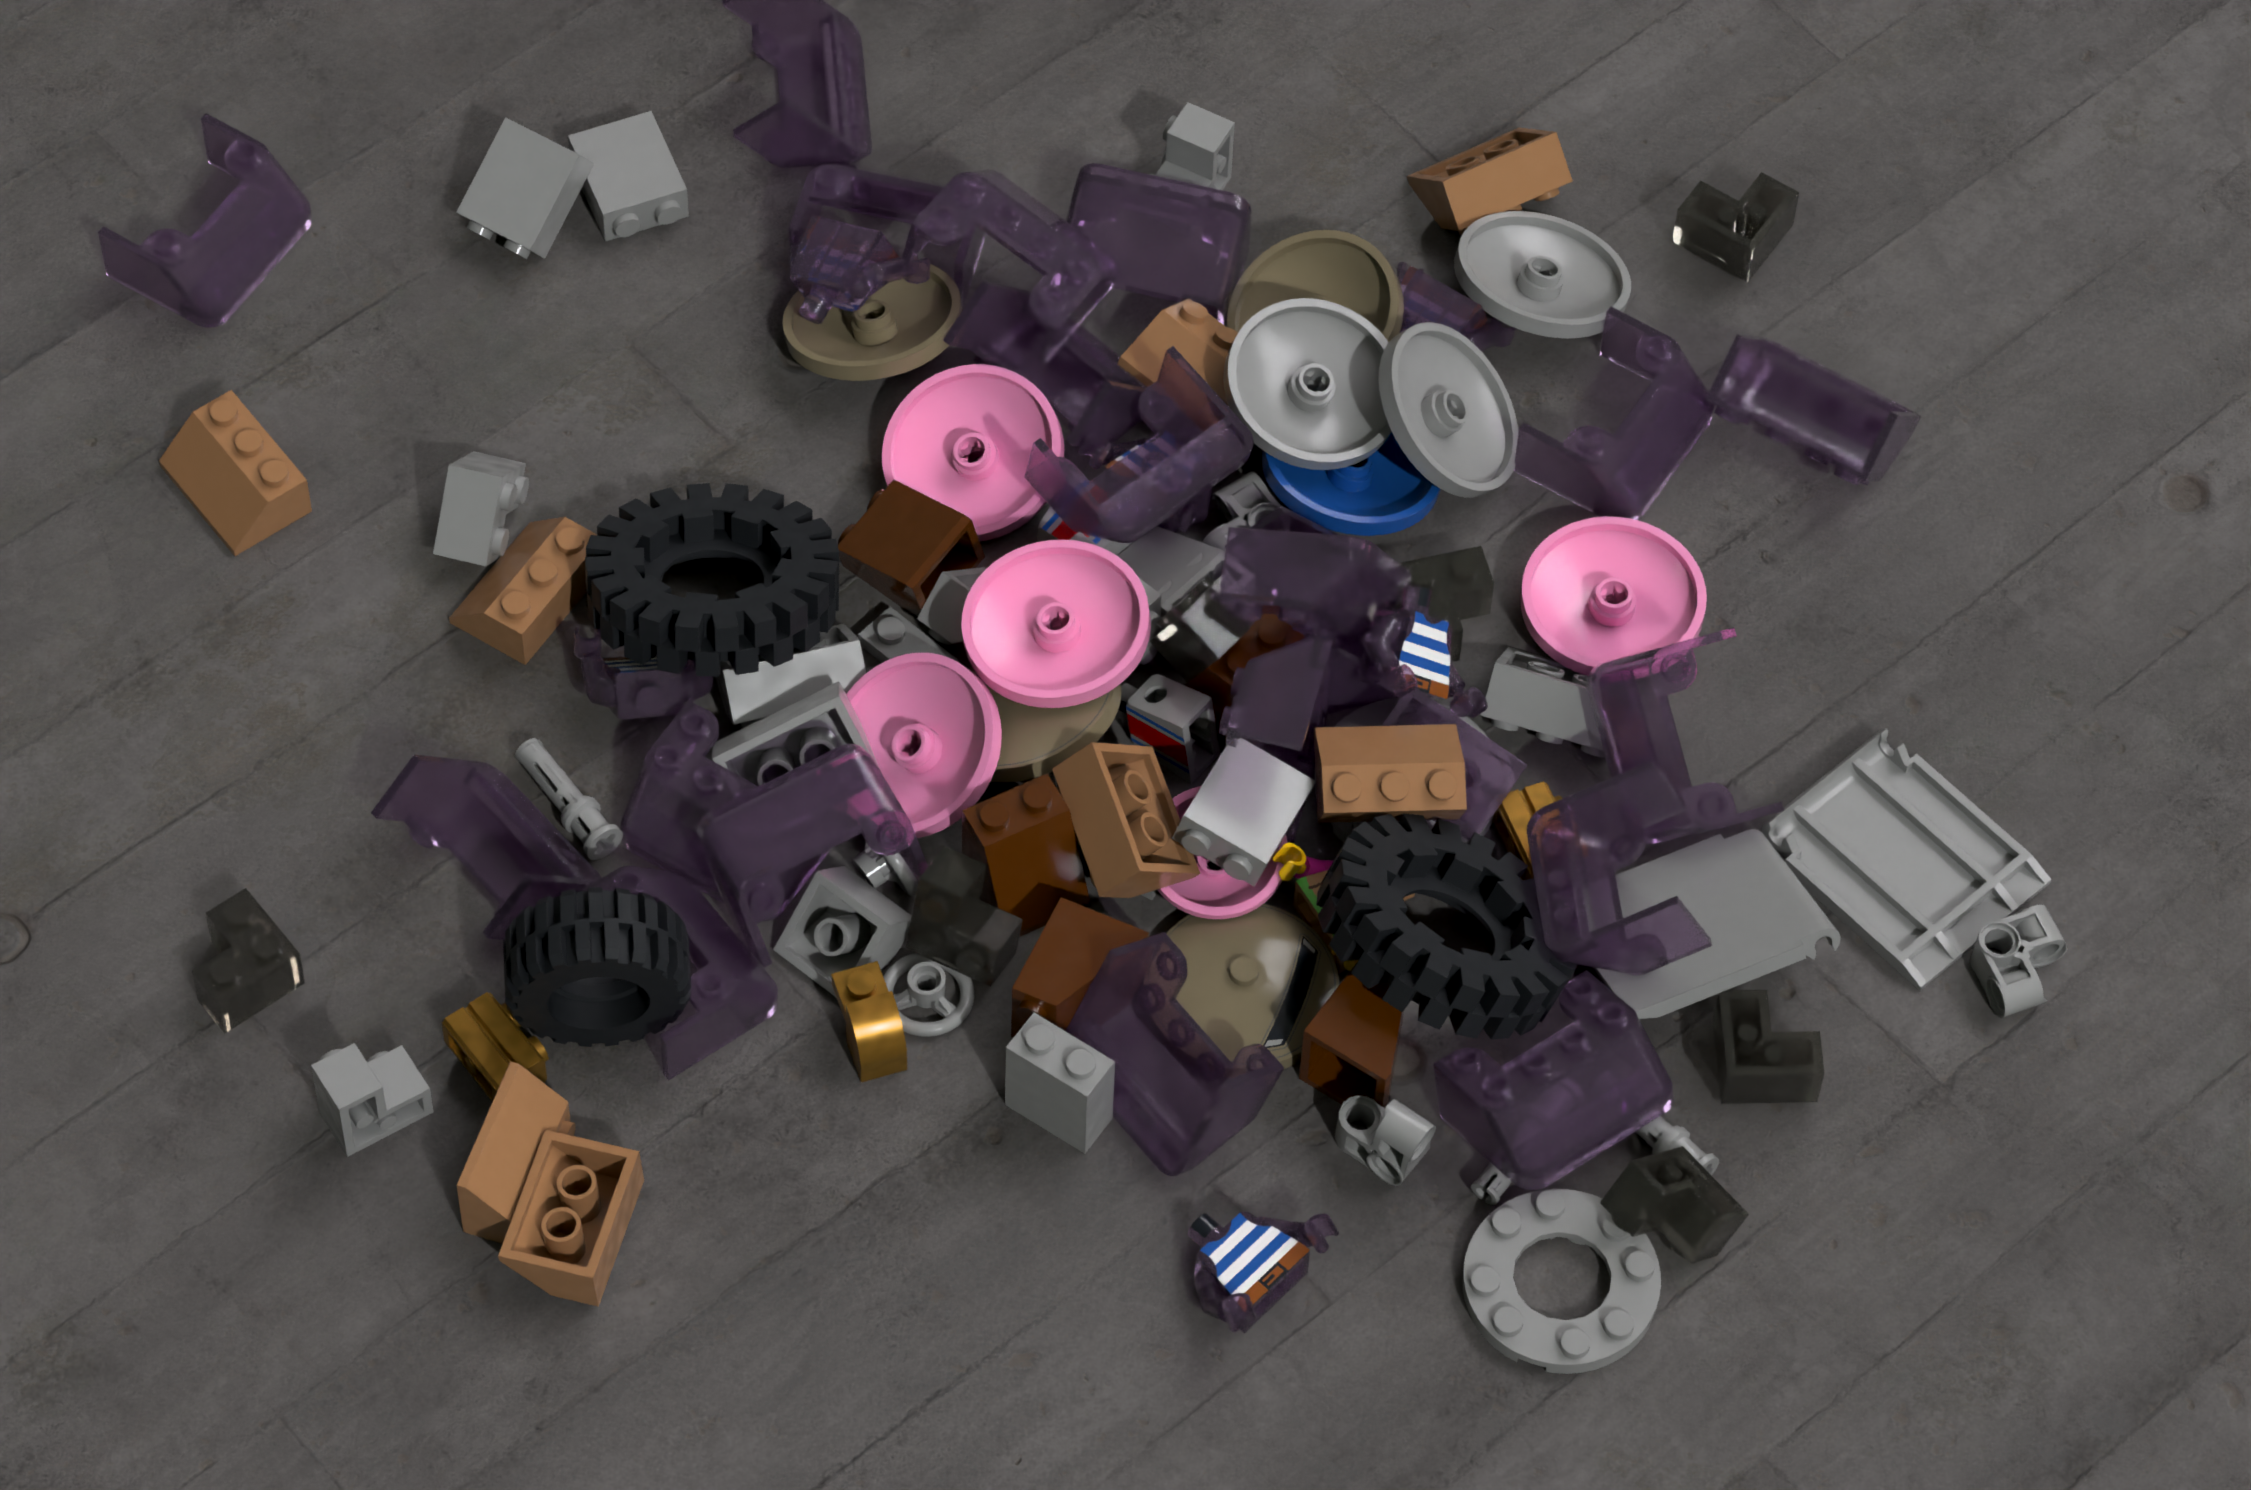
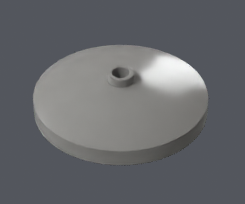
[1454,211,1631,339]
[1223,298,1392,470]
[1379,322,1519,498]

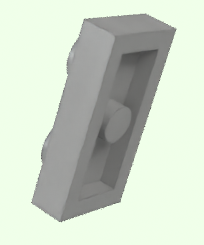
[858,606,958,663]

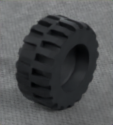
[503,887,691,1047]

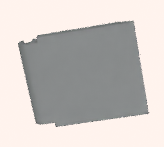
[1762,728,2052,991]
[1549,829,1841,1020]

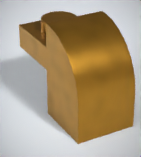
[831,961,907,1083]

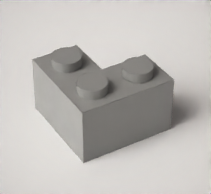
[1140,102,1235,238]
[433,451,529,566]
[311,1043,434,1157]

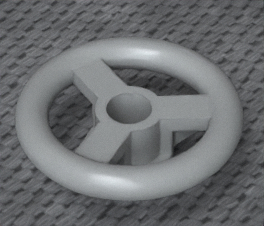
[852,816,920,896]
[883,952,975,1037]

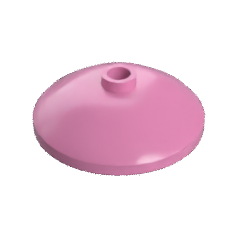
[1157,786,1288,919]

